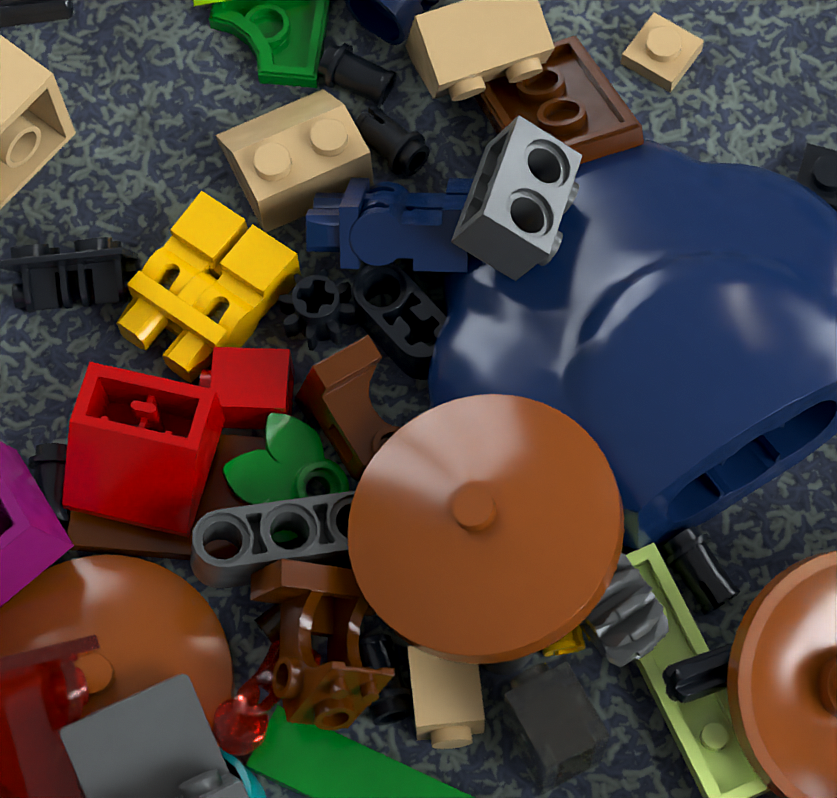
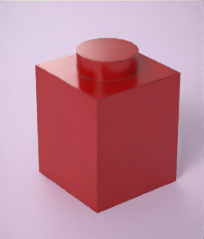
[199,347,295,429]

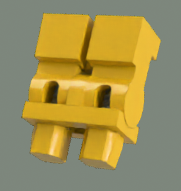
[117,191,301,383]

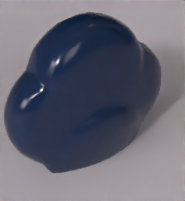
[428,139,837,550]

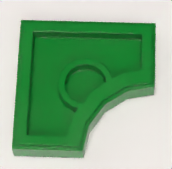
[209,0,331,88]

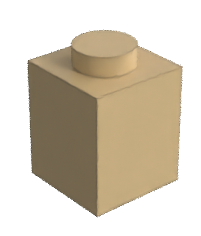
[408,646,485,749]

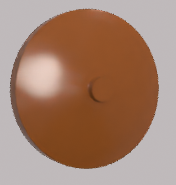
[347,394,624,664]
[727,550,837,798]
[0,555,235,798]

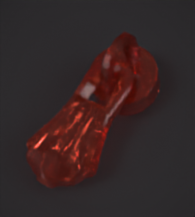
[212,640,321,755]

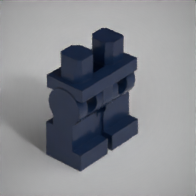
[306,178,474,272]

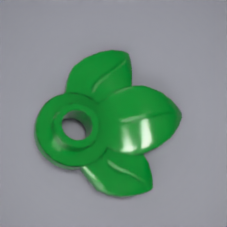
[222,413,349,543]

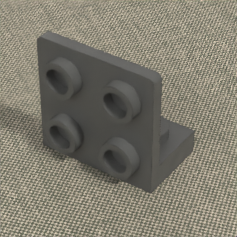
[59,673,249,798]

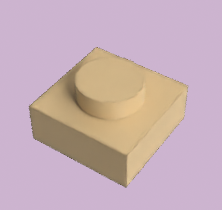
[621,12,704,92]

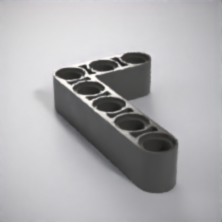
[190,490,534,675]

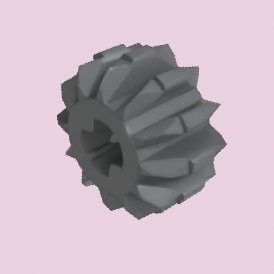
[579,553,669,667]

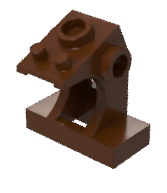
[295,335,400,482]
[250,559,394,730]

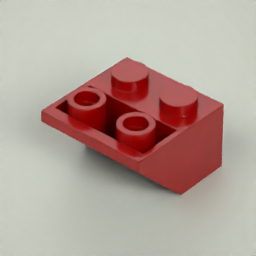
[62,362,225,538]

